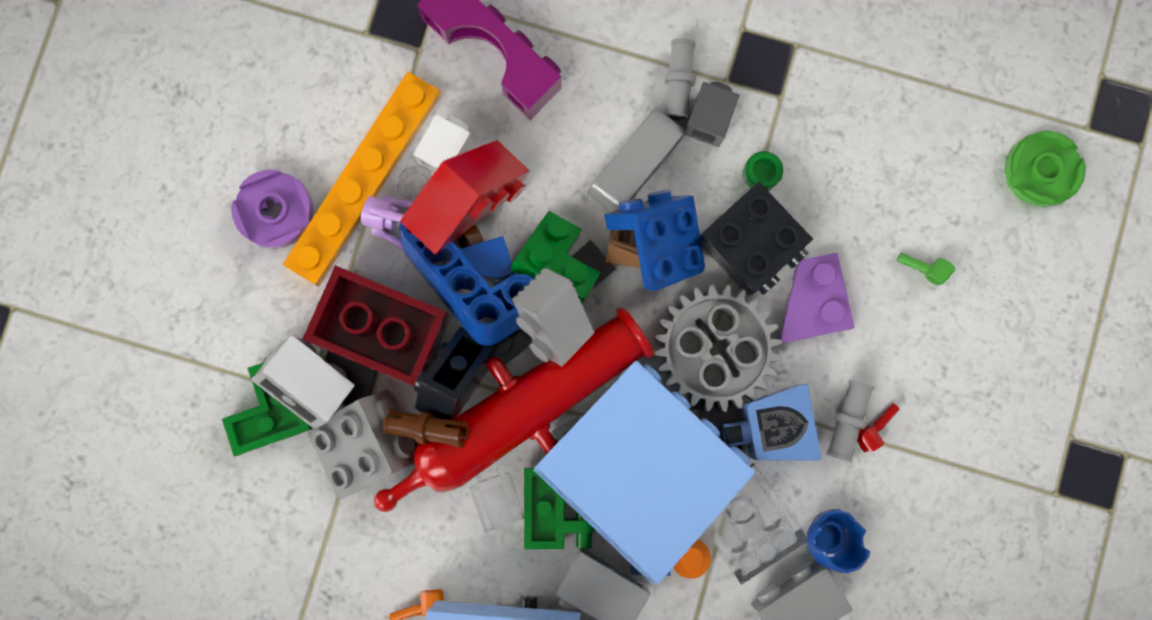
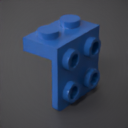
[604,190,705,291]

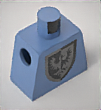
[722,384,822,461]

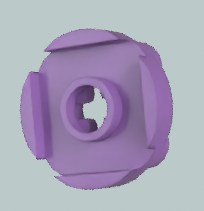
[231,169,314,249]

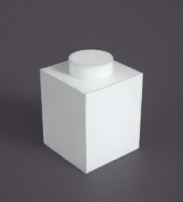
[413,114,474,172]

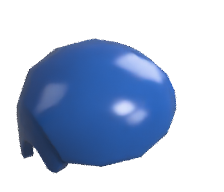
[807,509,870,573]

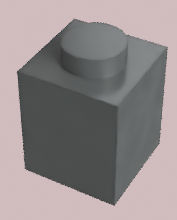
[685,81,740,147]

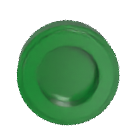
[743,151,783,191]

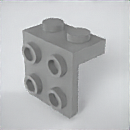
[308,389,416,498]

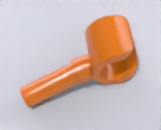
[389,589,444,620]

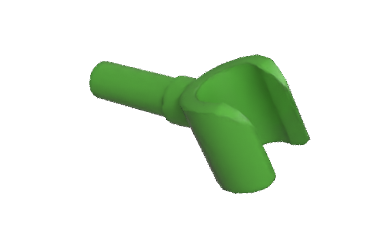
[896,253,956,285]

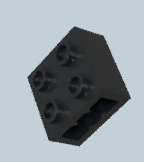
[699,182,813,296]

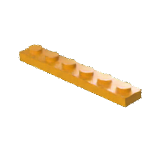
[282,71,441,287]

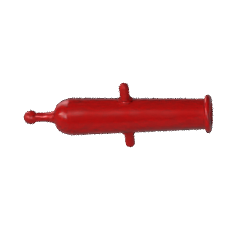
[374,307,654,512]

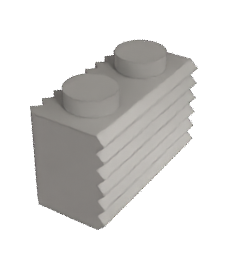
[513,268,595,366]

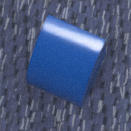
[459,236,515,282]

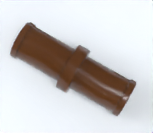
[383,409,469,448]

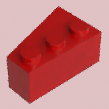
[400,140,530,255]

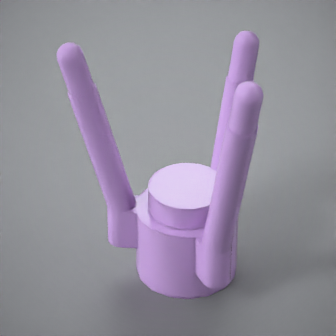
[361,195,414,250]

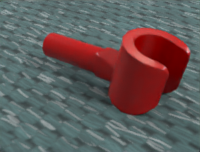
[857,403,900,453]

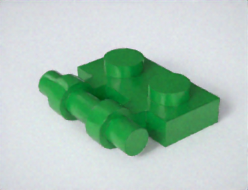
[524,467,596,549]

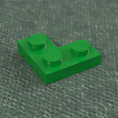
[511,211,601,305]
[222,362,313,457]

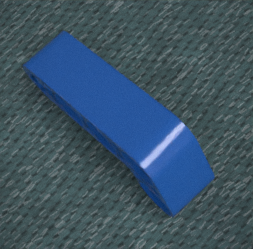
[400,223,534,346]

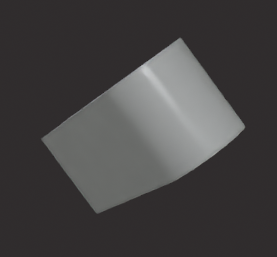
[587,107,687,212]

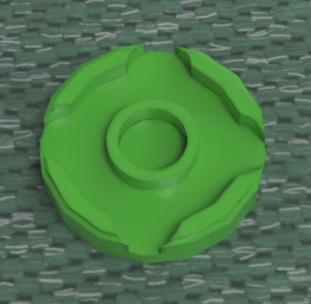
[1004,130,1086,208]

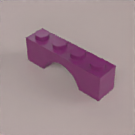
[417,0,562,120]

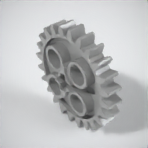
[653,284,782,412]

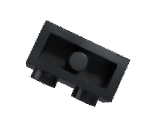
[414,326,496,420]

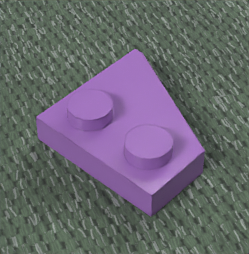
[777,253,855,343]

